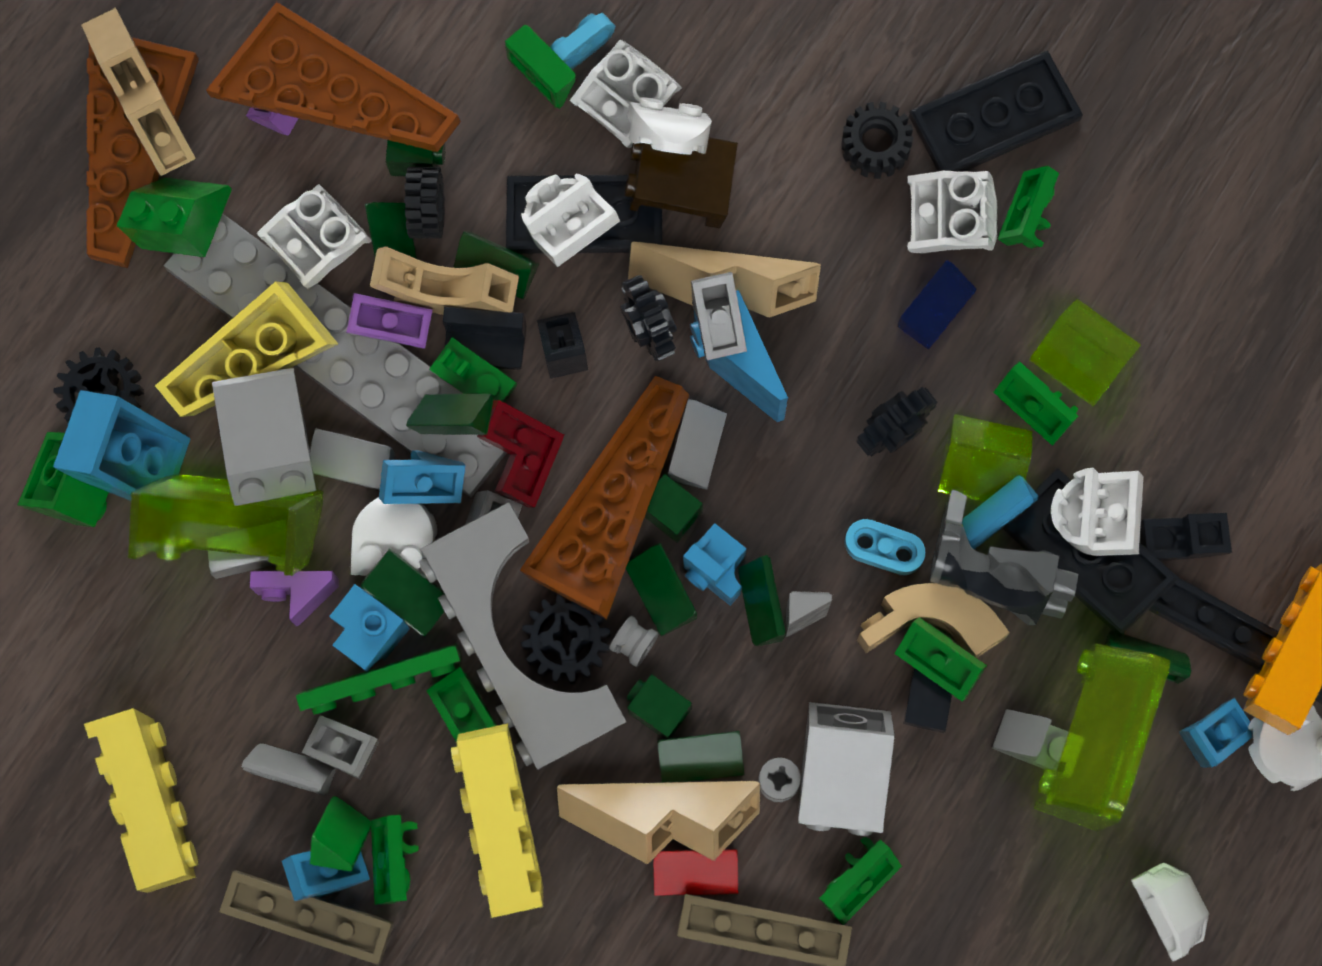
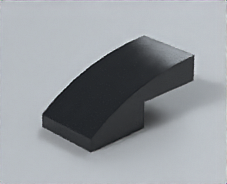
[1140,513,1232,561]
[903,667,952,733]

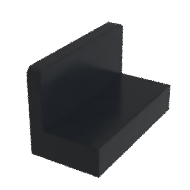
[443,307,527,370]

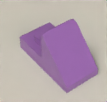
[250,571,339,626]

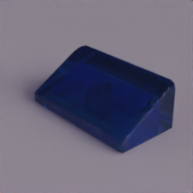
[897,260,977,350]

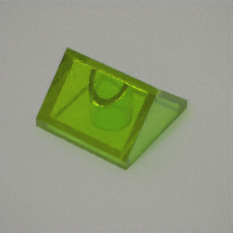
[1029,299,1141,407]
[938,414,1033,502]

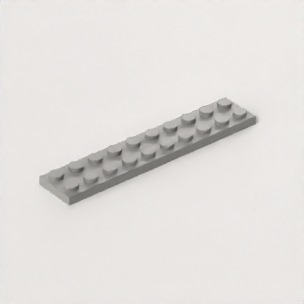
[164,214,507,498]

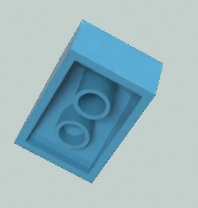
[690,290,788,422]
[53,390,191,513]

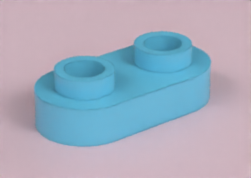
[550,13,615,70]
[845,519,925,575]

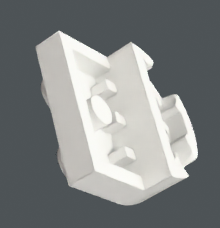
[627,97,712,155]
[521,174,620,267]
[1051,468,1143,556]
[351,497,437,577]
[1248,705,1322,791]

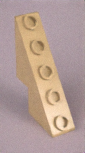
[81,8,196,176]
[628,241,821,318]
[557,781,760,864]

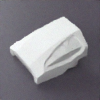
[570,40,682,148]
[908,171,997,253]
[257,184,372,289]
[1132,863,1209,961]

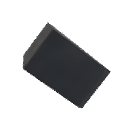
[537,312,588,379]

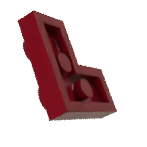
[477,400,565,508]

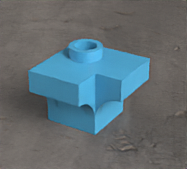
[683,523,746,606]
[329,584,410,672]

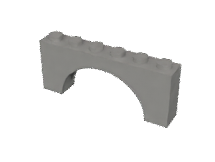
[419,502,626,770]

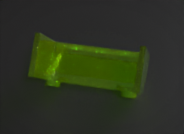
[128,475,324,576]
[1034,644,1170,832]

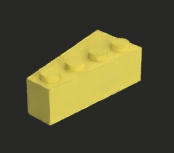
[155,281,338,417]
[84,708,198,893]
[451,723,543,918]

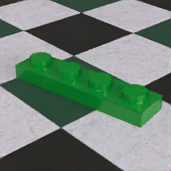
[296,643,462,715]

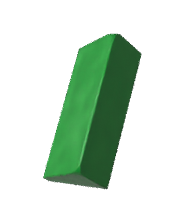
[505,25,576,109]
[310,796,371,871]

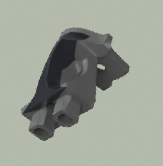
[929,490,1078,625]

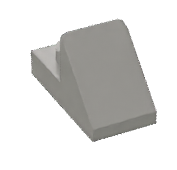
[691,272,747,360]
[992,709,1086,779]
[302,715,379,780]

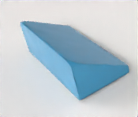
[962,475,1039,549]

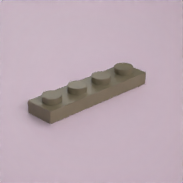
[219,870,394,965]
[677,894,852,966]

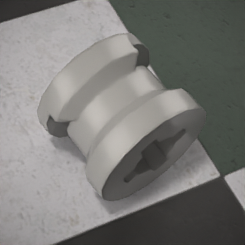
[609,615,659,668]
[758,758,801,802]

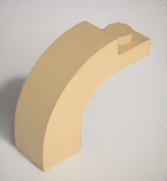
[370,247,519,315]
[857,583,1010,658]

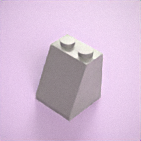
[212,368,316,506]
[798,702,895,836]

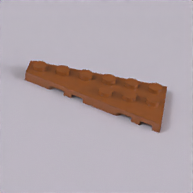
[206,2,461,152]
[87,37,199,268]
[520,376,689,619]

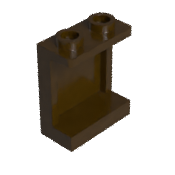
[624,137,738,229]

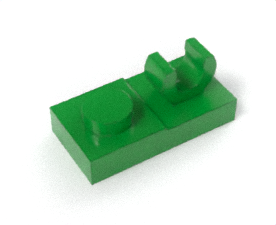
[998,166,1059,249]
[429,338,518,403]
[993,361,1079,446]
[894,617,987,702]
[426,667,497,742]
[371,815,419,905]
[819,837,902,925]

